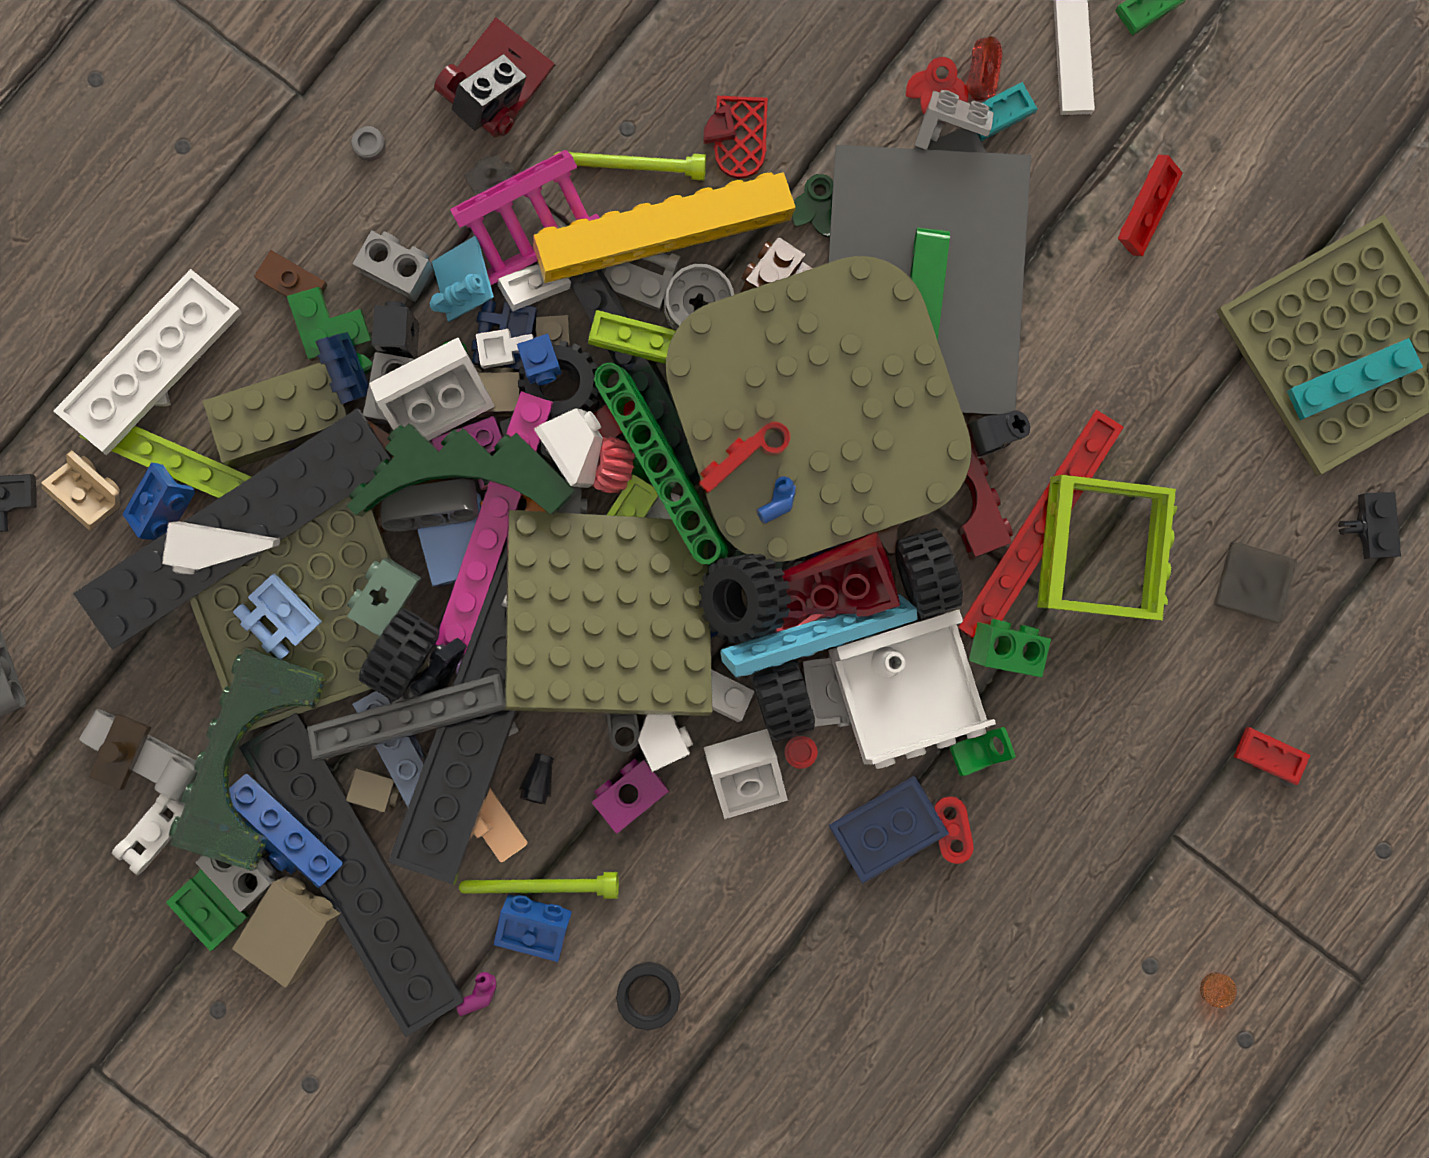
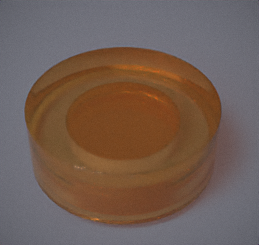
[1200,972,1237,1008]

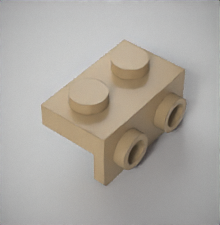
[41,451,120,531]

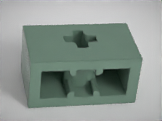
[347,557,421,637]

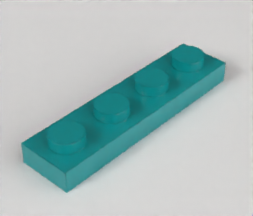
[1287,338,1423,420]

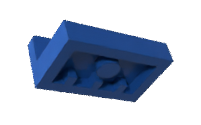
[122,462,195,540]
[494,895,572,962]

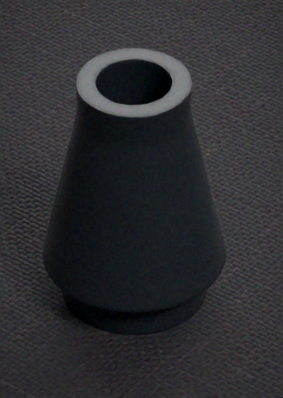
[519,753,554,805]

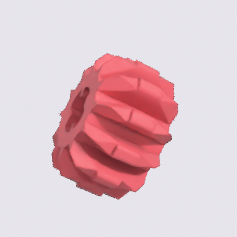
[592,437,635,493]

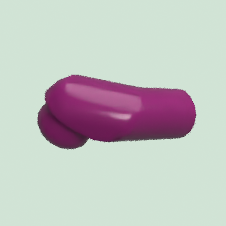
[456,972,497,1016]

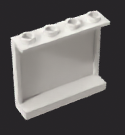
[828,610,996,769]

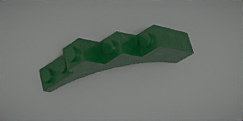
[346,423,576,517]

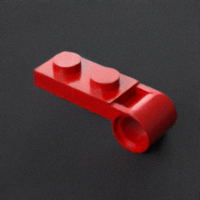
[699,422,790,494]

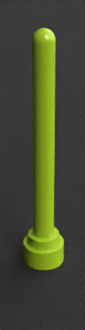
[553,152,706,181]
[459,872,619,899]

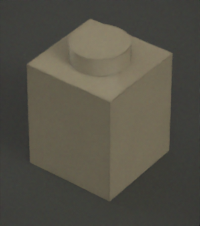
[346,767,401,812]

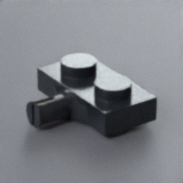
[0,474,37,533]
[1338,492,1401,559]
[410,637,467,696]

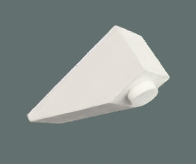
[162,521,280,574]

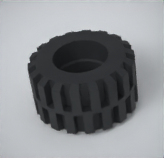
[518,341,602,421]
[895,528,963,619]
[699,553,791,643]
[359,608,440,701]
[750,659,815,742]

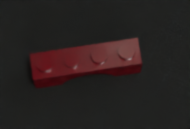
[958,439,1013,560]

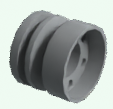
[664,264,734,330]

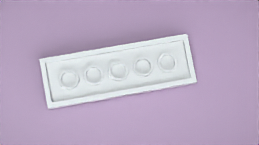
[54,269,242,456]

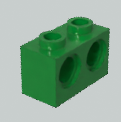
[969,619,1051,677]

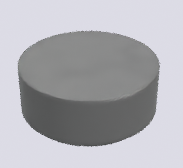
[352,126,386,161]

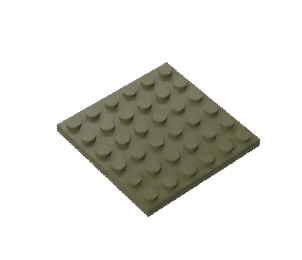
[1216,214,1429,476]
[189,497,429,732]
[505,510,713,716]

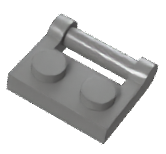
[604,253,681,312]

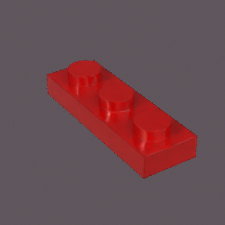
[1117,154,1183,257]

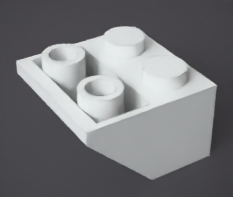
[638,714,693,772]

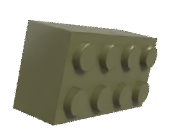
[203,363,352,469]

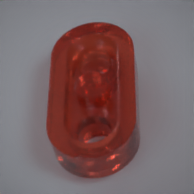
[966,36,1003,101]

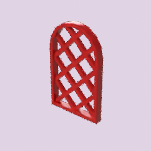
[714,96,768,179]

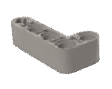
[79,709,208,802]

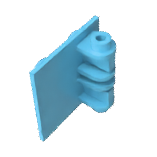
[429,236,494,322]

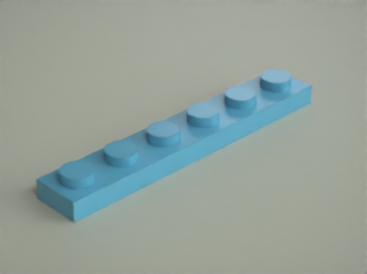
[721,594,917,677]

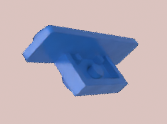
[222,774,342,888]

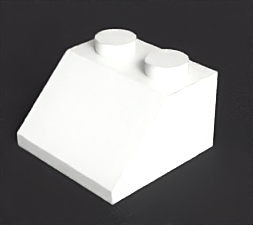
[704,729,788,819]

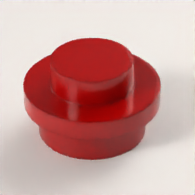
[784,736,818,769]

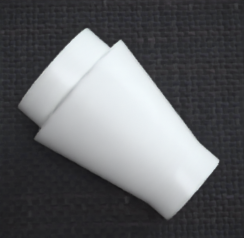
[871,647,905,678]

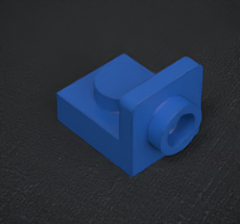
[517,334,562,385]

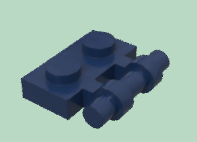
[471,300,538,372]
[315,332,369,404]

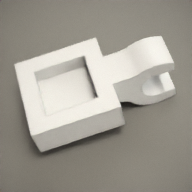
[476,329,533,369]

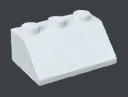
[369,338,495,440]

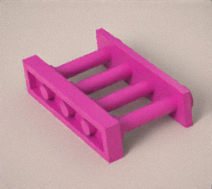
[450,149,600,285]

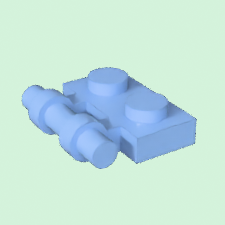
[233,573,322,661]

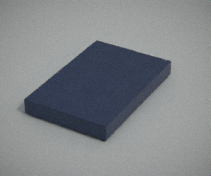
[828,775,949,884]

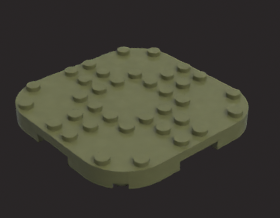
[666,256,971,562]

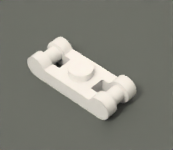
[112,794,193,875]

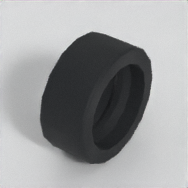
[616,962,680,1031]

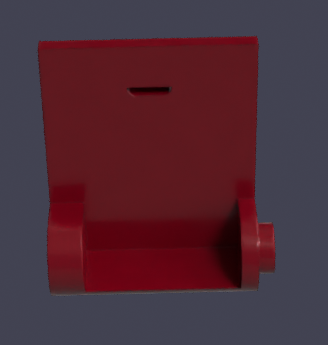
[434,17,556,138]

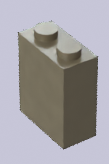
[232,876,340,988]

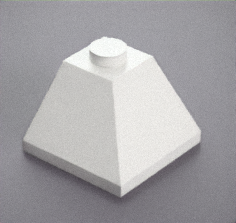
[534,408,603,488]

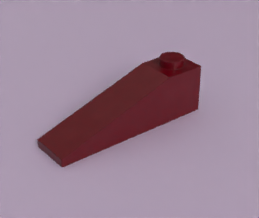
[782,531,900,618]

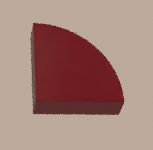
[703,104,736,144]

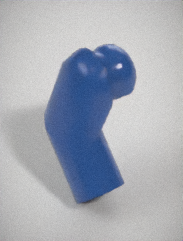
[756,476,796,524]

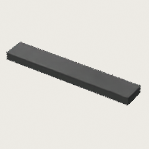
[307,674,505,761]

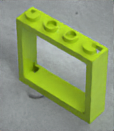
[1037,475,1178,620]

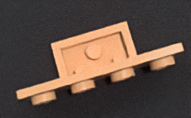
[427,753,528,862]

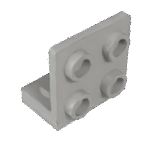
[915,90,994,150]

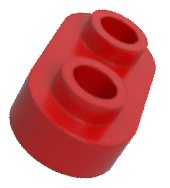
[934,796,974,864]

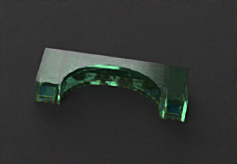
[169,648,327,871]

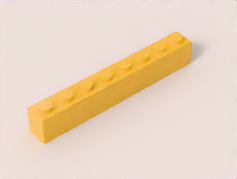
[533,172,796,283]

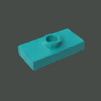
[978,82,1038,141]

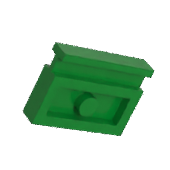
[166,869,250,952]

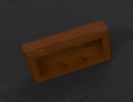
[254,250,328,297]

